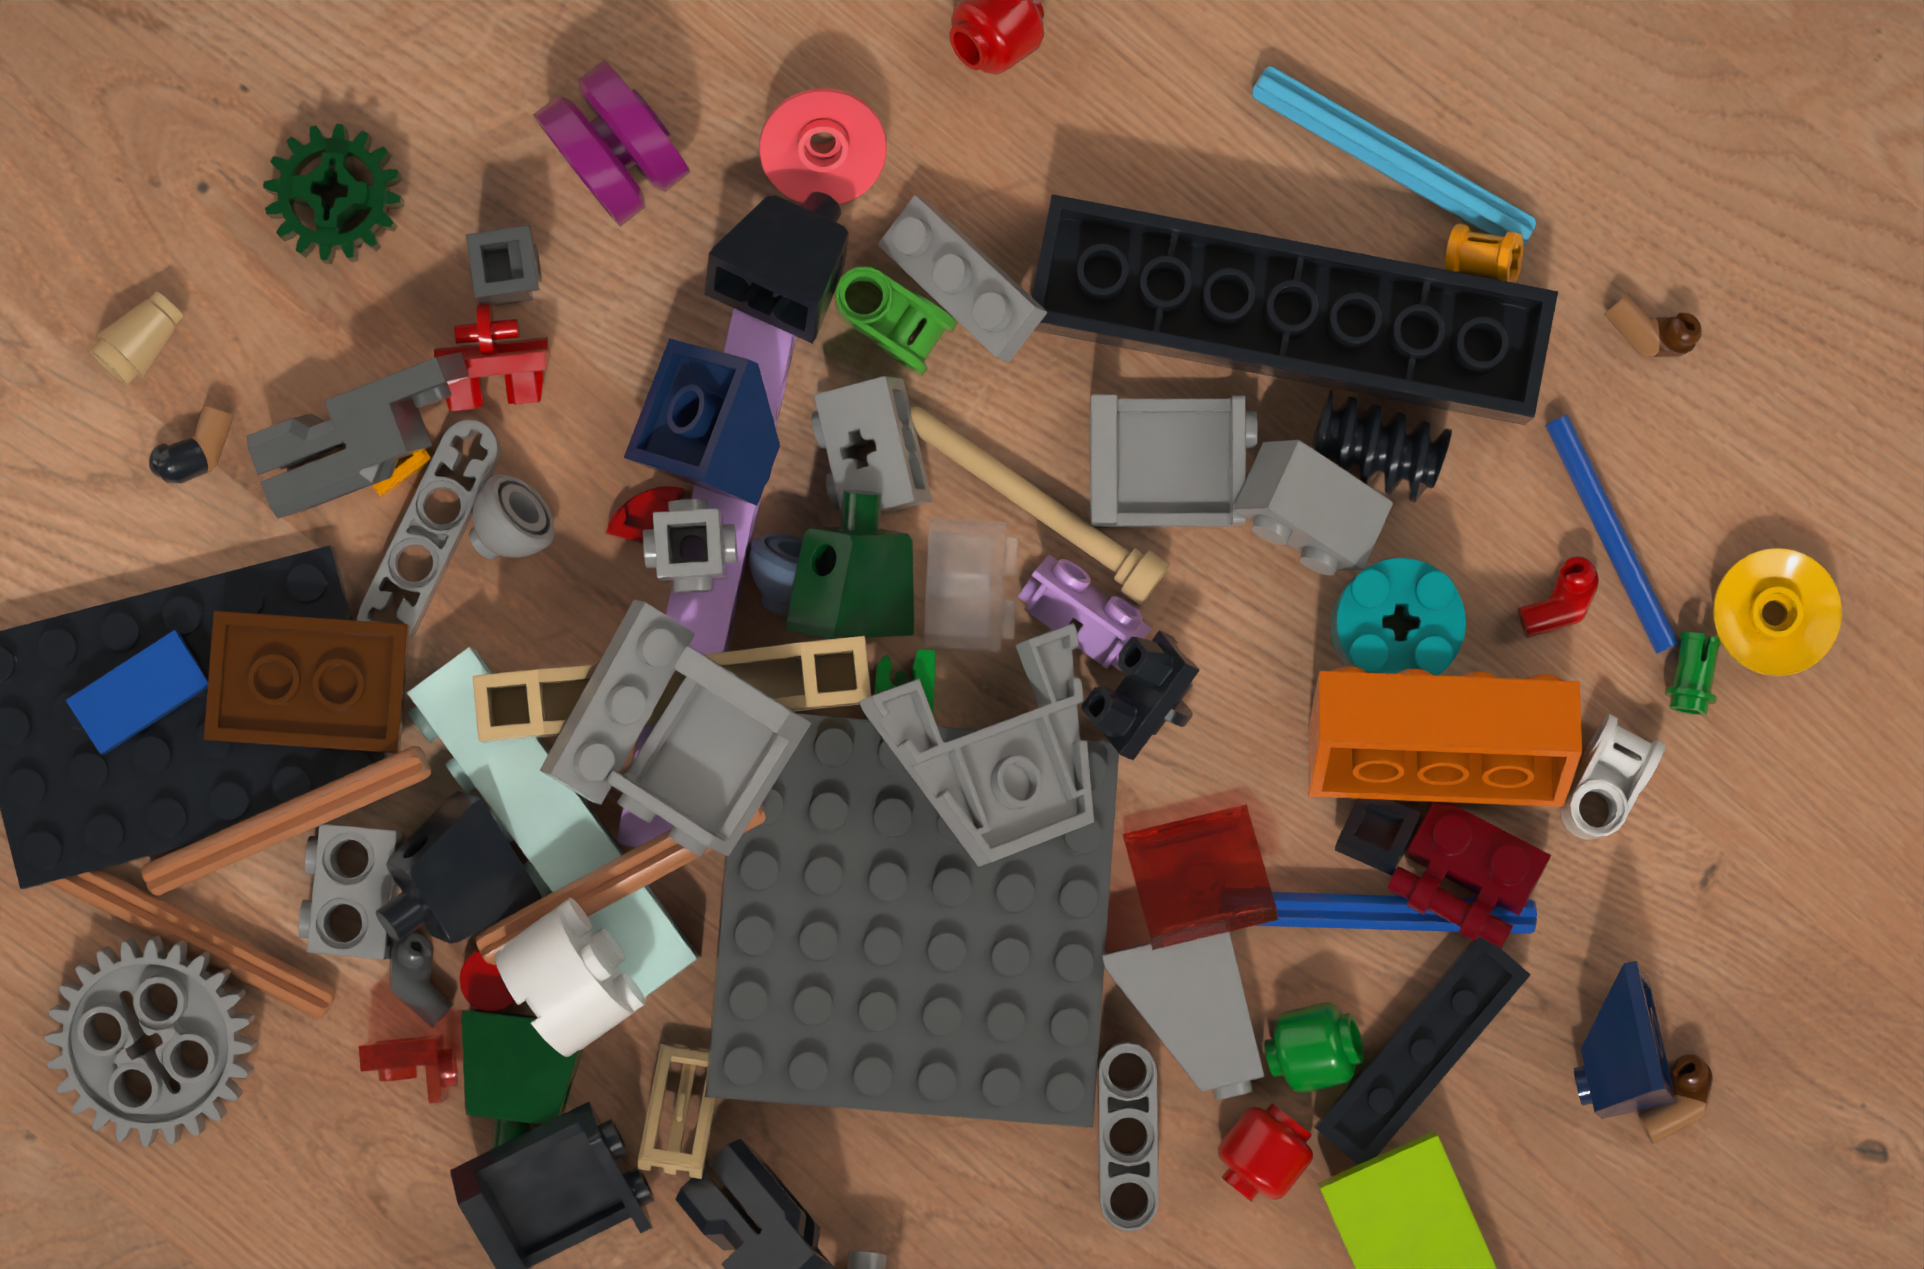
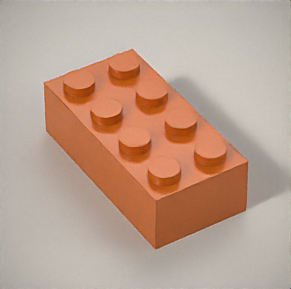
[1308,666,1582,807]

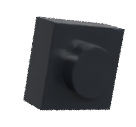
[1335,798,1421,876]

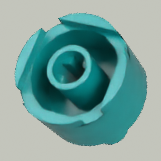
[1330,558,1466,676]

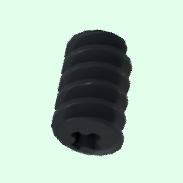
[1311,390,1452,503]

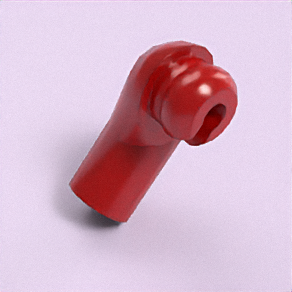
[1518,556,1599,638]

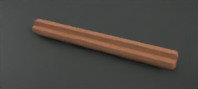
[141,746,431,896]
[475,804,766,965]
[48,869,336,1019]

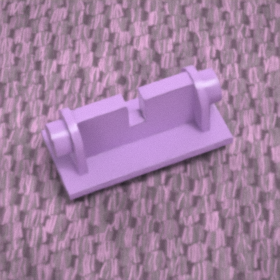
[1018,555,1152,671]

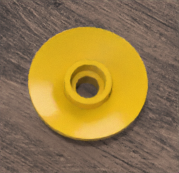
[1713,548,1842,676]

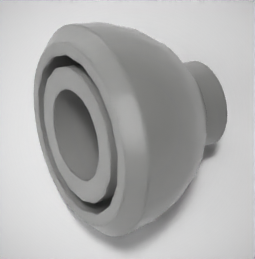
[469,474,555,559]

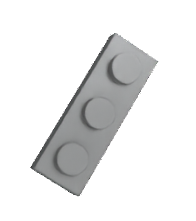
[877,195,1047,362]
[539,599,695,805]

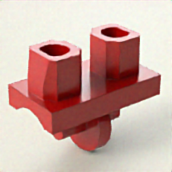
[434,303,550,411]

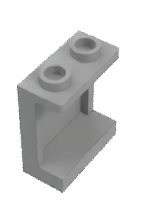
[1090,395,1257,528]
[606,646,812,857]

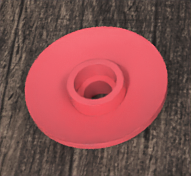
[759,88,887,205]

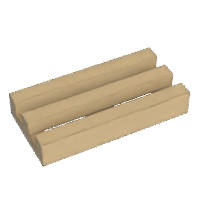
[638,1044,717,1179]

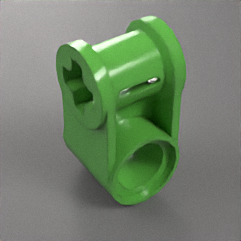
[835,267,958,376]

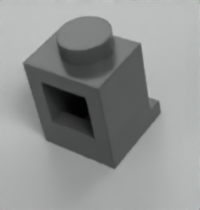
[466,225,542,306]

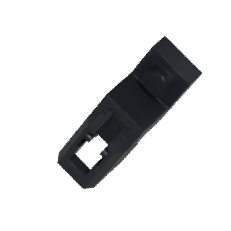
[675,1139,836,1269]

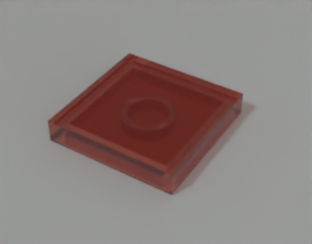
[1122,804,1278,950]

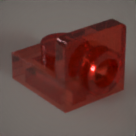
[358,1034,458,1104]

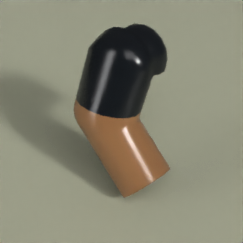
[149,405,234,484]

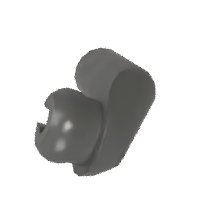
[389,931,454,1028]

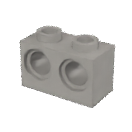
[298,824,405,960]

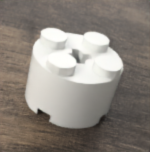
[495,898,646,1057]

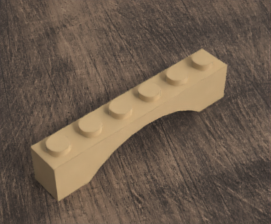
[472,636,871,743]

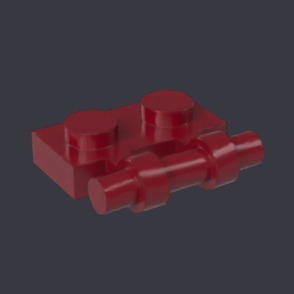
[1387,802,1551,949]

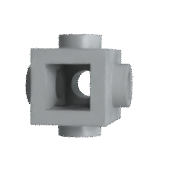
[643,499,737,593]

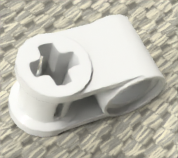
[1560,713,1666,840]

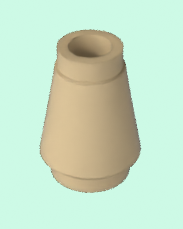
[89,291,184,386]

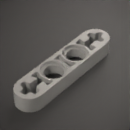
[357,419,501,642]

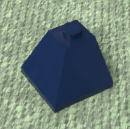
[624,338,780,506]
[1574,961,1677,1119]

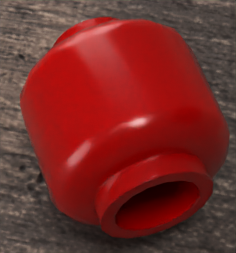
[949,0,1044,75]
[1218,1103,1313,1202]

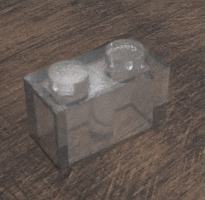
[924,518,1018,653]

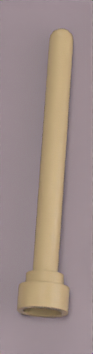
[911,406,1170,606]

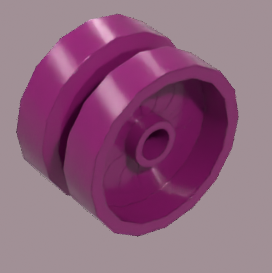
[533,60,690,227]

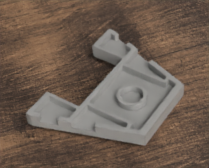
[859,623,1094,867]

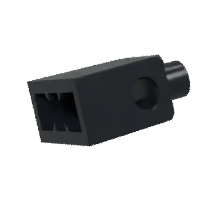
[704,192,849,344]
[375,791,543,944]

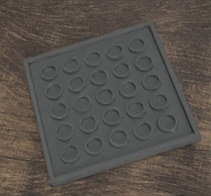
[705,713,1119,1128]

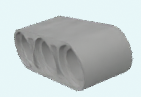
[1097,1040,1159,1231]

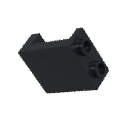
[450,1101,655,1269]

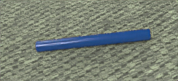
[1545,414,1679,654]

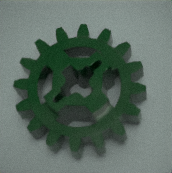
[263,123,405,264]

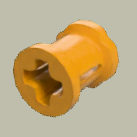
[1445,224,1524,283]

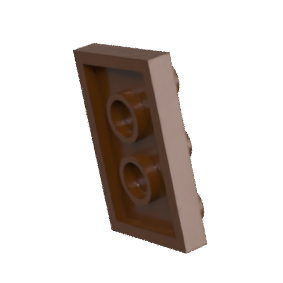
[204,611,410,753]

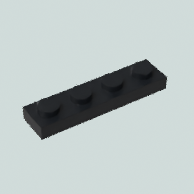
[1314,937,1531,1165]

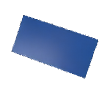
[66,630,208,755]

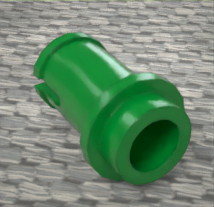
[1665,632,1721,715]

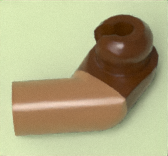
[1604,294,1702,357]
[1638,1054,1713,1144]

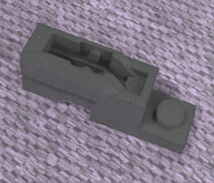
[247,352,470,519]

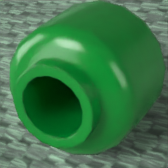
[1264,1002,1364,1093]

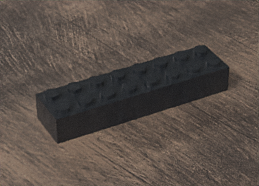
[1032,194,1558,425]

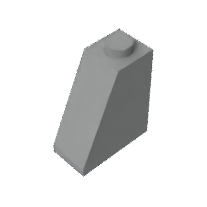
[1102,925,1264,1100]

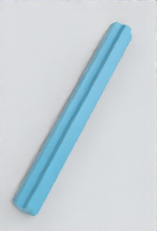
[1252,66,1537,247]

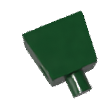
[785,490,914,639]
[461,1008,584,1150]

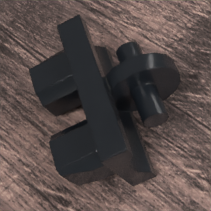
[1082,630,1200,760]

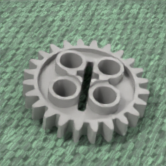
[45,936,258,1147]

